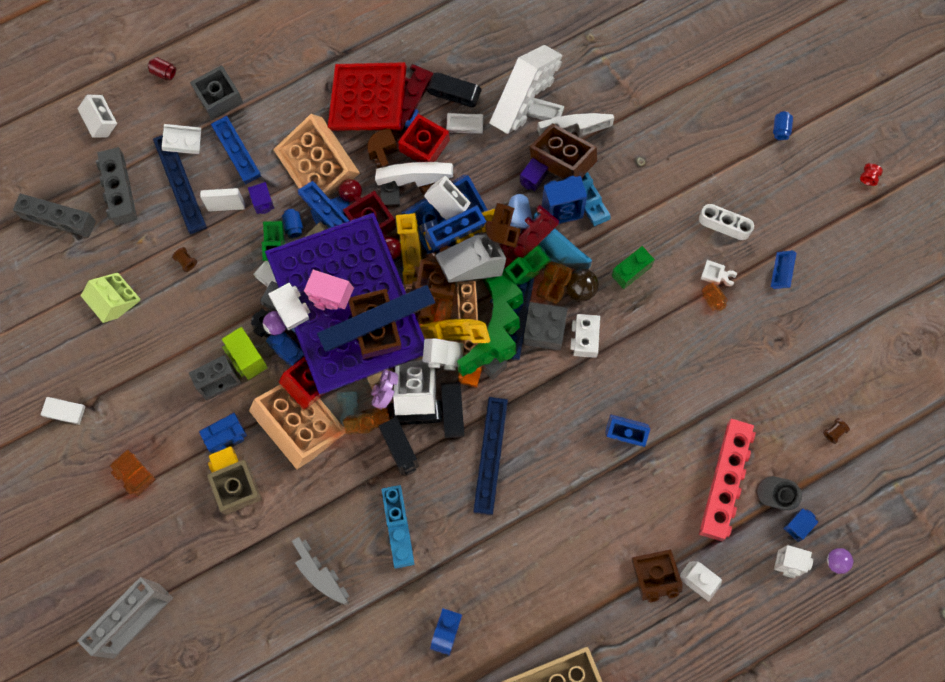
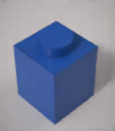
[783,508,818,542]

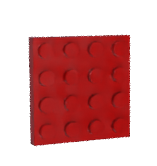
[328,62,407,131]

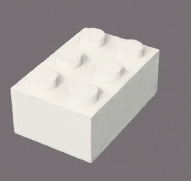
[393,359,436,415]

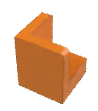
[458,366,482,388]

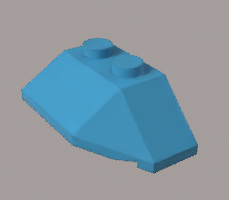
[533,212,592,270]

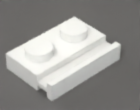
[162,124,201,154]

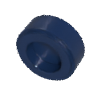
[419,219,438,233]

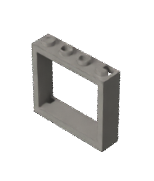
[77,577,173,659]

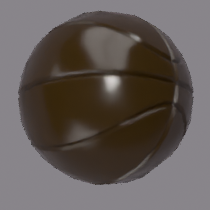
[565,268,599,301]

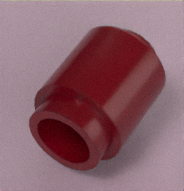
[148,57,176,80]

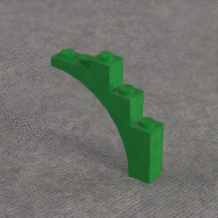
[457,269,523,377]

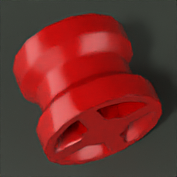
[860,163,883,186]

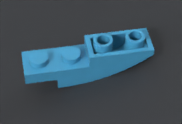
[381,485,415,569]

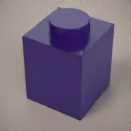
[520,158,548,192]
[248,182,275,214]

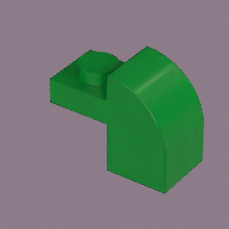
[262,221,285,261]
[504,245,551,285]

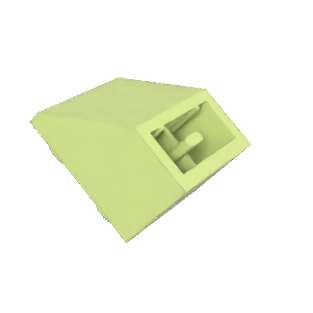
[81,273,140,323]

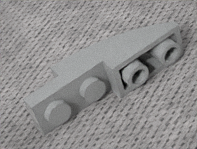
[292,537,350,605]

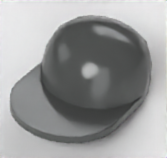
[757,476,802,510]

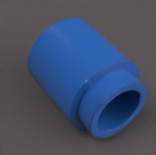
[773,111,793,140]
[281,209,303,238]

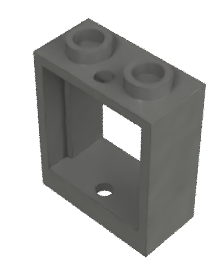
[189,355,241,401]

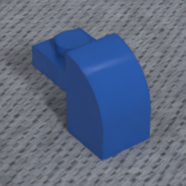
[430,608,462,656]

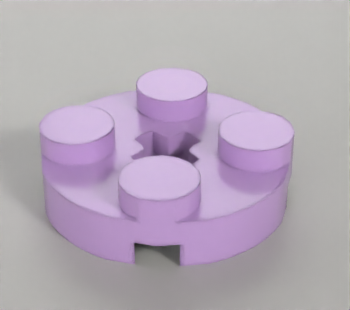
[371,369,398,410]

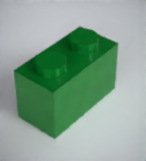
[612,246,655,289]

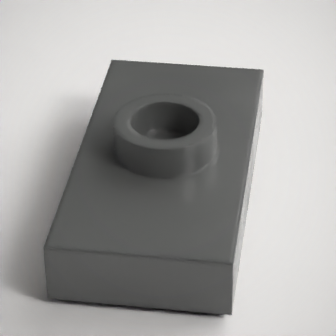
[381,181,400,207]

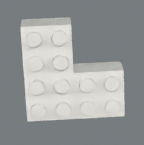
[489,45,563,134]

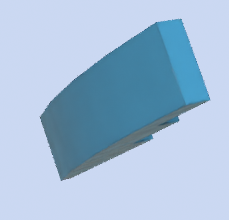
[582,172,611,226]

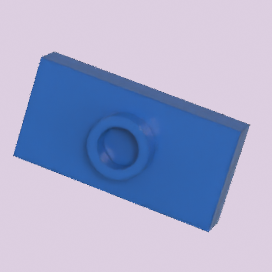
[770,250,797,289]

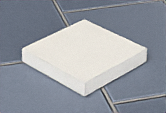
[200,188,245,211]

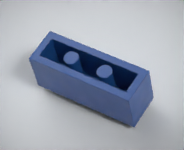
[424,205,486,252]

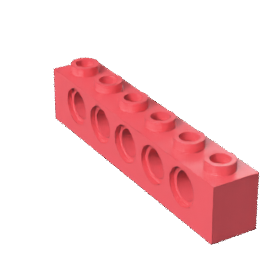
[699,419,756,542]

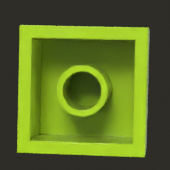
[222,327,268,380]

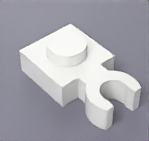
[701,260,737,287]

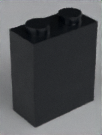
[379,417,419,476]

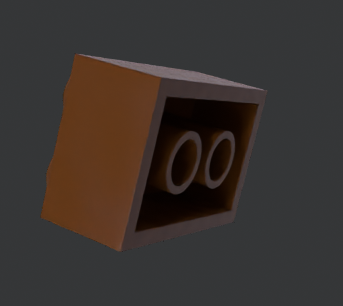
[529,123,597,179]
[348,288,401,359]

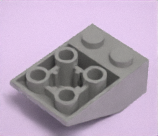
[435,234,506,282]

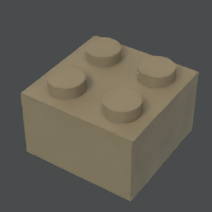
[207,460,262,515]

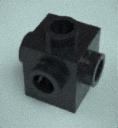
[250,308,272,338]

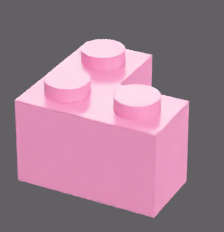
[304,270,354,310]

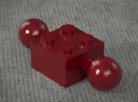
[338,179,402,260]

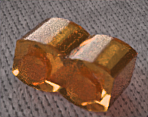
[536,261,572,304]
[343,408,390,435]
[109,449,156,496]

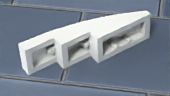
[537,113,614,137]
[375,162,453,187]

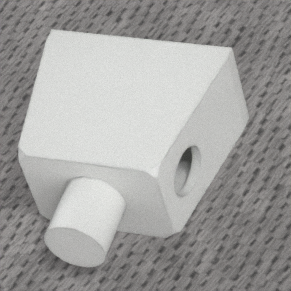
[680,561,722,602]

